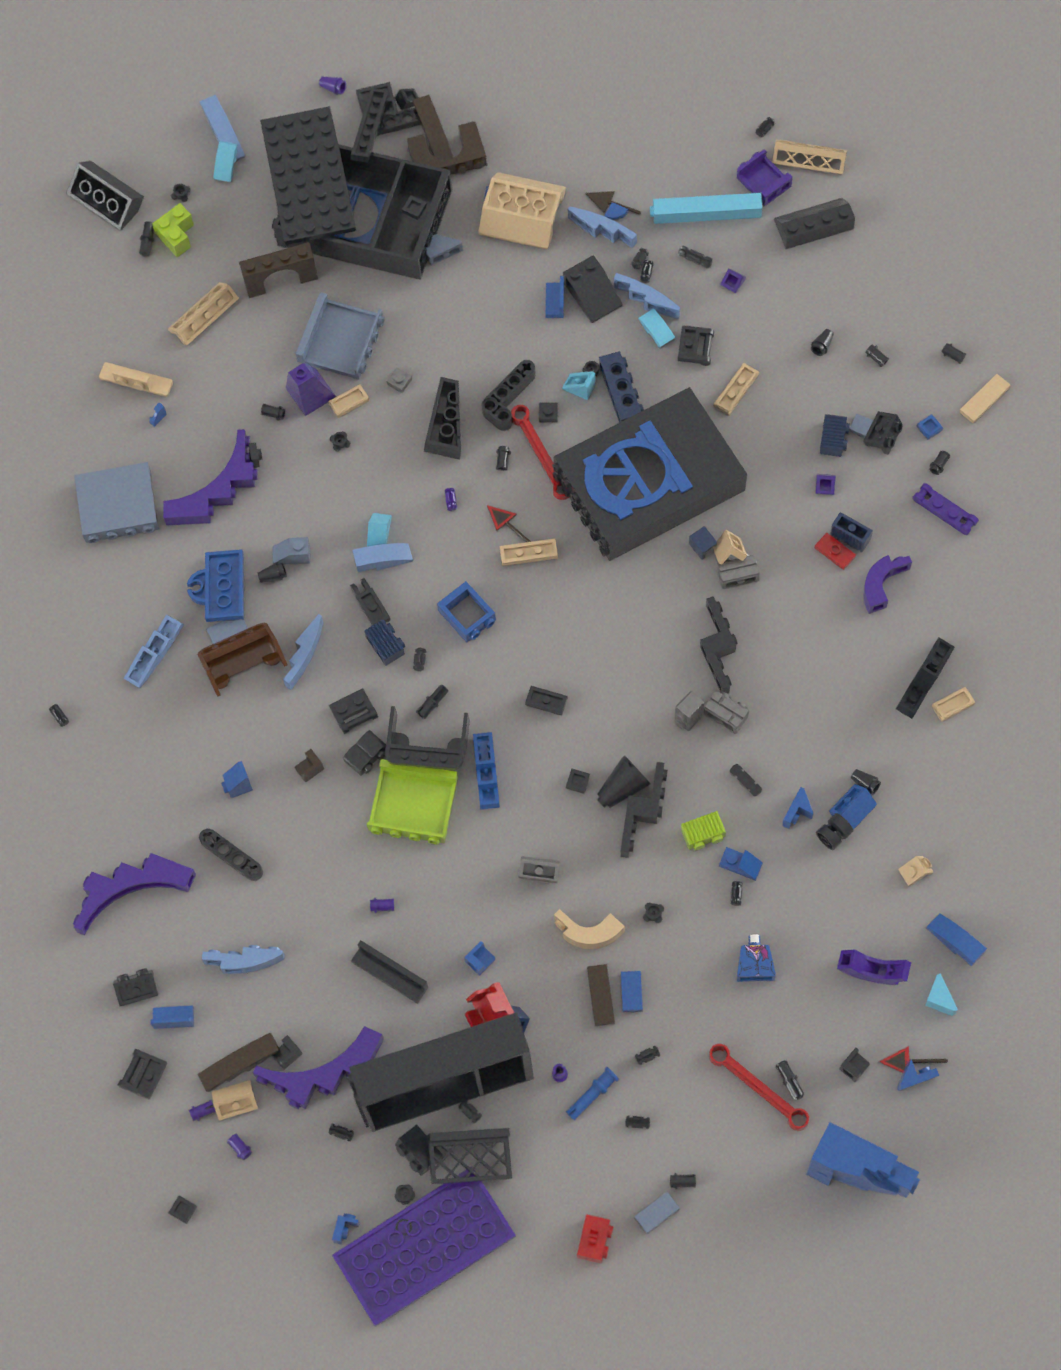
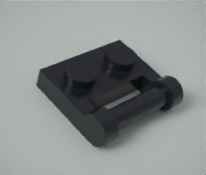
[678,325,715,366]
[329,688,378,734]
[117,1049,167,1100]

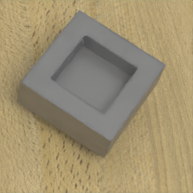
[386,367,412,393]

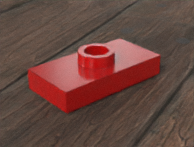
[814,532,856,570]

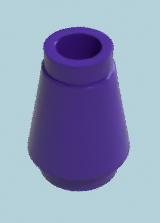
[319,76,346,95]

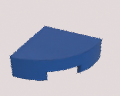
[604,202,628,220]
[149,402,167,427]

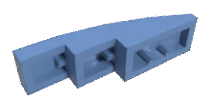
[199,95,245,160]
[568,207,637,248]
[614,273,680,319]
[124,614,184,688]
[283,614,324,690]

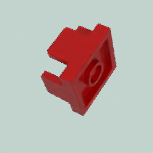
[465,982,514,1027]

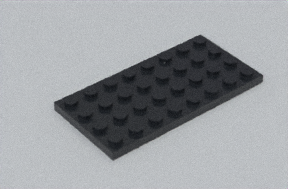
[260,106,356,245]

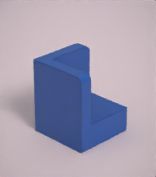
[464,941,495,976]

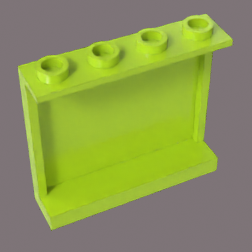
[367,759,458,845]

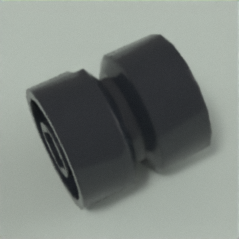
[816,813,853,850]

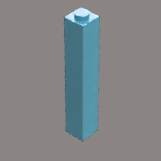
[650,193,762,224]

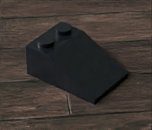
[563,255,623,323]

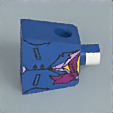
[737,934,776,982]

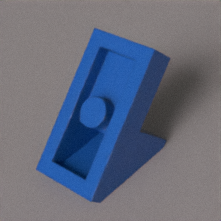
[782,787,813,829]
[719,847,763,881]
[897,1060,939,1091]

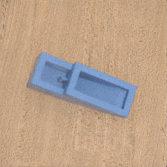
[352,543,413,573]

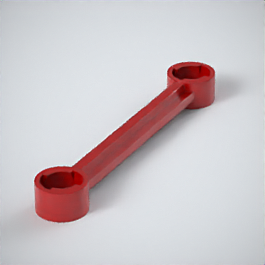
[511,405,569,500]
[709,1044,809,1131]

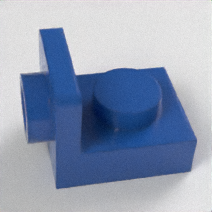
[332,1213,359,1244]

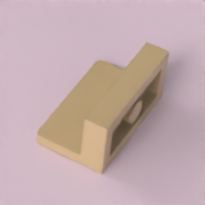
[713,530,747,565]
[212,1080,258,1121]

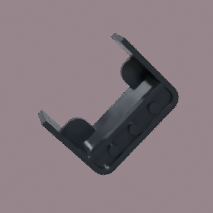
[385,706,470,770]

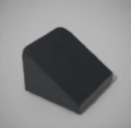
[395,88,419,110]

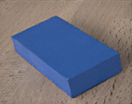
[621,971,643,1012]

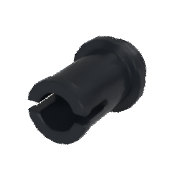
[941,343,966,364]
[865,344,889,367]
[261,404,286,421]
[496,446,511,471]
[929,450,950,475]
[670,1173,696,1190]

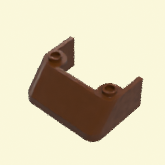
[197,623,288,697]

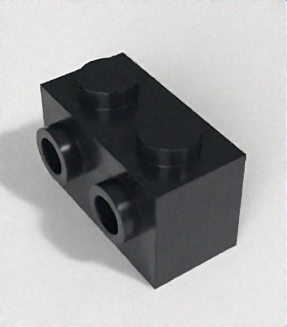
[395,1124,443,1176]

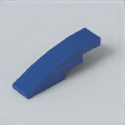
[473,732,500,810]

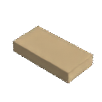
[328,384,370,418]
[932,687,975,722]

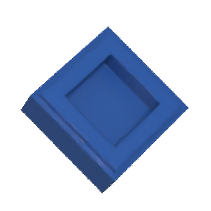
[916,414,943,440]

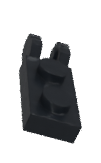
[350,578,391,625]

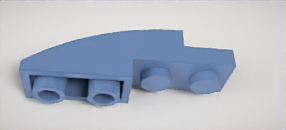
[202,945,285,974]

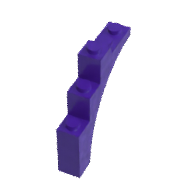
[163,429,258,526]
[73,853,196,935]
[253,1026,384,1109]

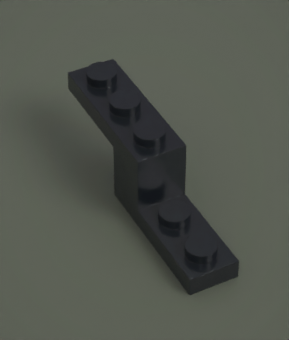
[700,596,738,694]
[896,637,955,719]
[621,762,668,858]

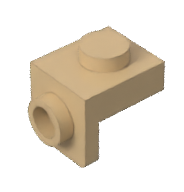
[898,856,933,886]

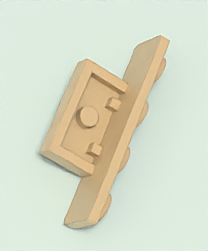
[99,362,173,397]

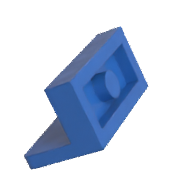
[545,276,564,318]
[829,784,877,830]
[151,1005,194,1029]

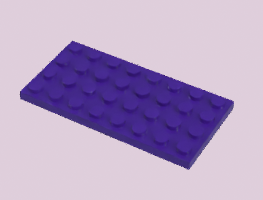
[332,1166,516,1327]

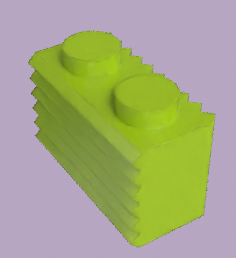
[681,811,726,851]

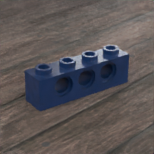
[599,351,644,423]

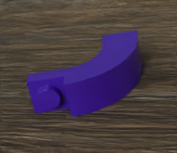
[863,555,912,614]
[837,950,911,985]

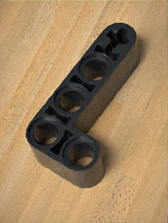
[481,360,536,431]

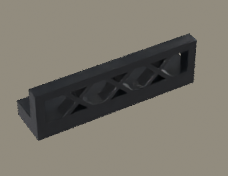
[351,940,428,1004]

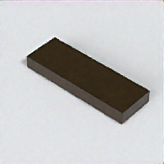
[587,964,615,1026]

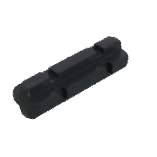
[678,246,713,268]
[730,764,762,797]

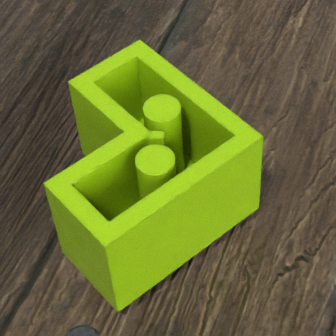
[152,203,194,258]

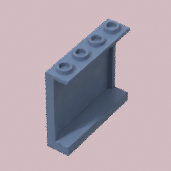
[295,292,385,379]
[74,462,159,543]

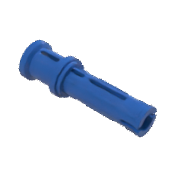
[565,1067,619,1121]

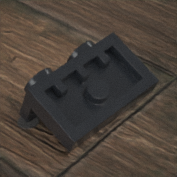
[863,411,903,454]
[113,968,159,1006]

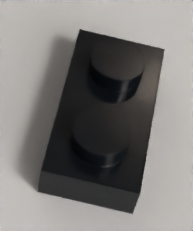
[525,686,568,716]

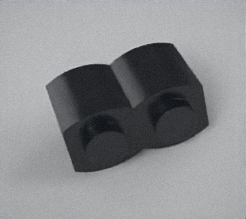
[343,730,386,776]

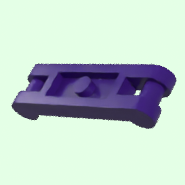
[912,483,979,535]

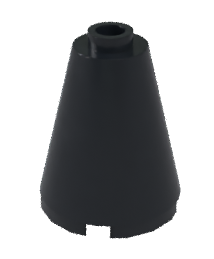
[597,755,651,808]

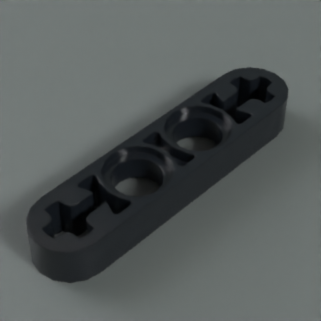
[377,107,421,136]
[199,828,263,881]

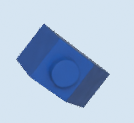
[221,761,253,798]

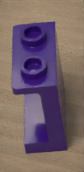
[737,149,793,206]

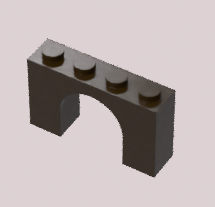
[407,121,487,175]
[239,242,318,298]

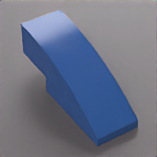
[926,914,987,967]

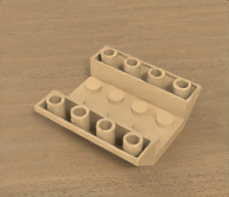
[478,172,566,250]

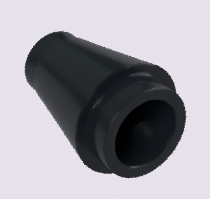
[811,329,834,356]
[258,562,287,583]
[851,769,881,795]

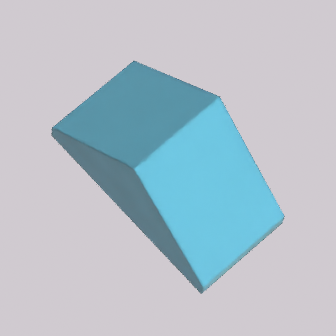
[562,371,596,400]
[367,513,392,547]
[925,973,958,1016]

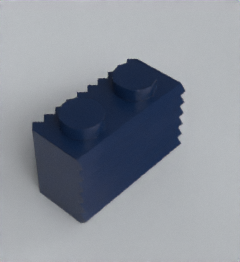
[819,414,850,457]
[830,512,873,552]
[364,619,405,666]

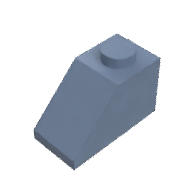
[426,234,463,265]
[273,537,311,564]

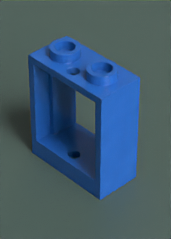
[437,581,496,643]

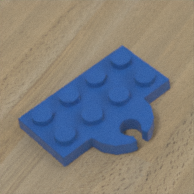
[187,549,244,622]

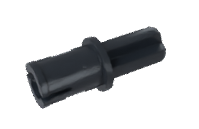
[139,221,154,257]
[416,685,449,719]
[775,1060,804,1100]

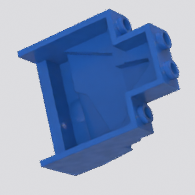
[806,1122,920,1198]

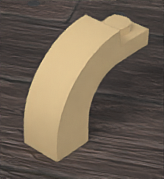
[554,909,625,949]

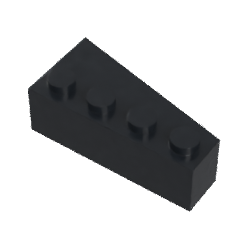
[424,377,461,460]

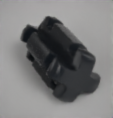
[756,117,775,137]
[631,248,649,270]
[640,260,654,282]
[413,647,427,671]
[49,704,69,727]
[731,881,743,906]
[635,1046,660,1065]
[458,1099,482,1123]
[625,1115,650,1129]
[329,1123,354,1141]

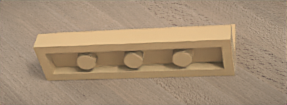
[772,139,847,174]
[168,282,239,345]

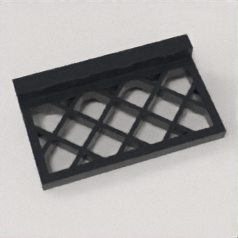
[425,1128,512,1184]

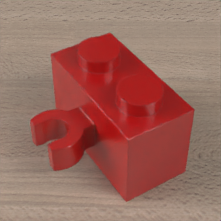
[577,1214,614,1264]

